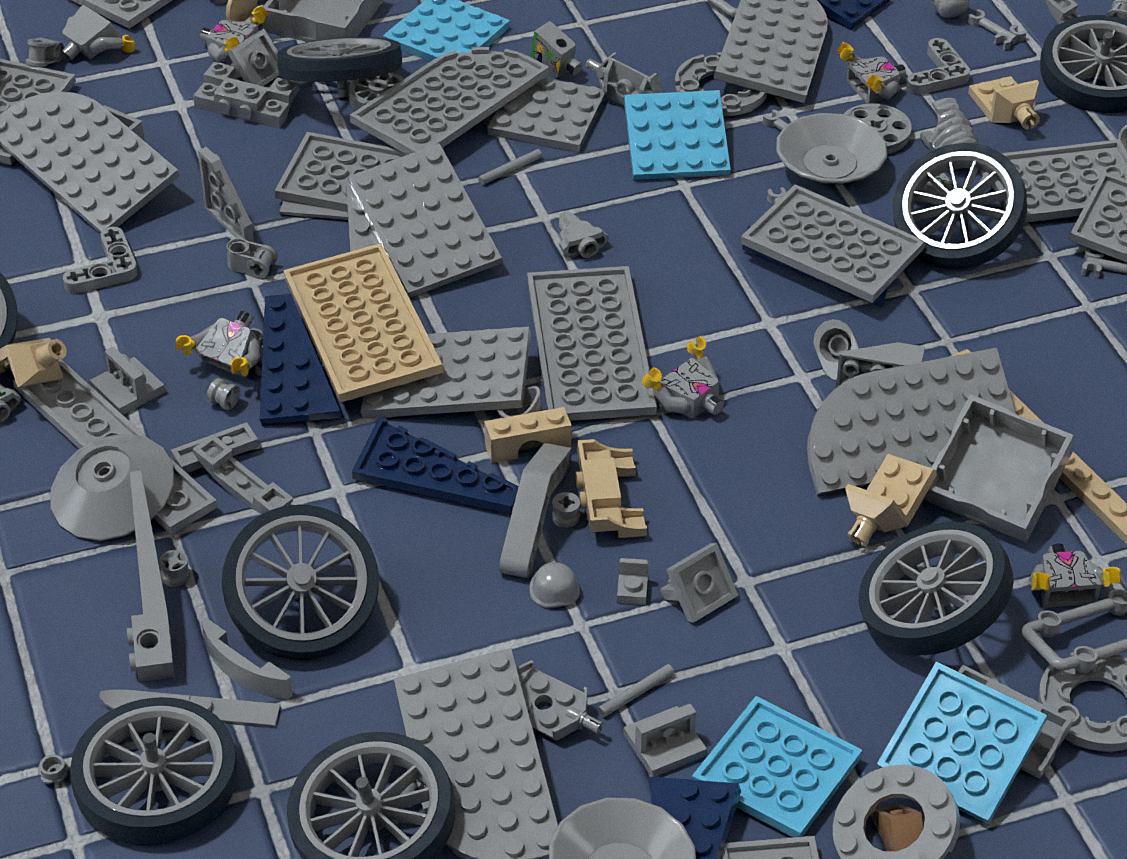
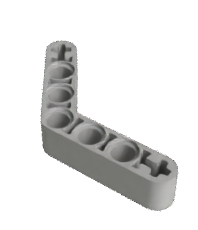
[499,443,573,578]

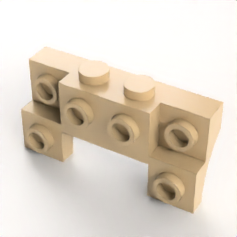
[576,439,647,538]

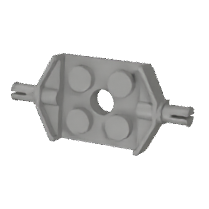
[586,52,663,105]
[516,660,604,740]

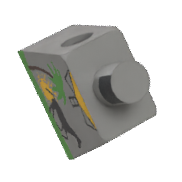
[530,21,582,78]

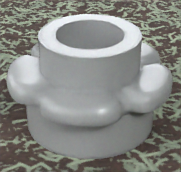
[37,755,69,784]

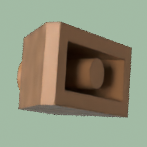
[873,804,923,851]

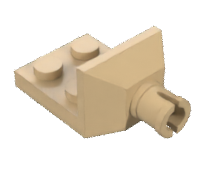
[968,76,1040,130]
[0,338,67,388]
[845,454,937,547]

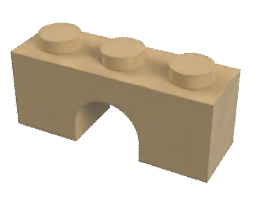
[484,407,571,463]

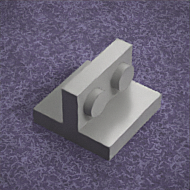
[227,29,279,86]
[89,347,165,415]
[660,543,738,622]
[623,704,707,777]

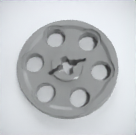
[844,104,912,154]

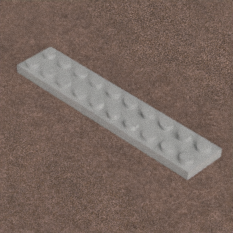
[13,360,217,535]

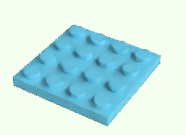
[383,0,510,62]
[624,90,731,180]
[877,662,1048,825]
[692,696,863,837]

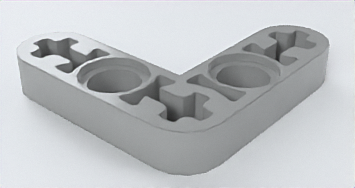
[906,38,970,95]
[63,227,137,294]

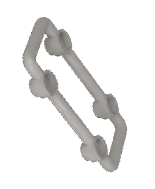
[1022,589,1127,673]

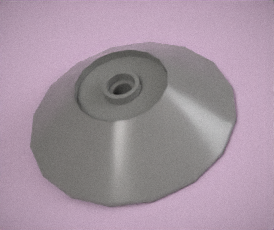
[776,113,887,184]
[51,434,174,541]
[549,798,696,859]

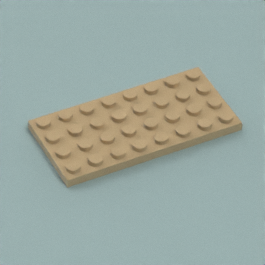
[283,243,444,402]

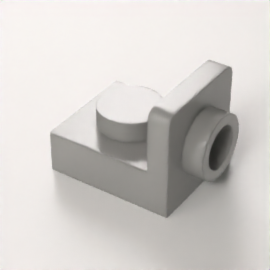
[617,558,649,605]

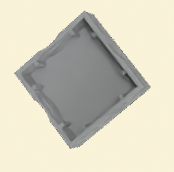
[263,0,383,42]
[923,394,1074,543]

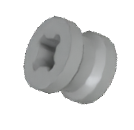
[207,378,240,411]
[552,492,580,528]
[159,550,190,587]

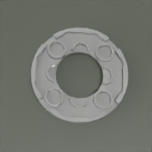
[675,52,768,116]
[1038,652,1127,752]
[833,765,960,859]

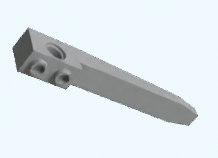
[127,471,175,682]

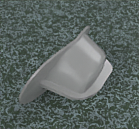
[813,319,859,380]

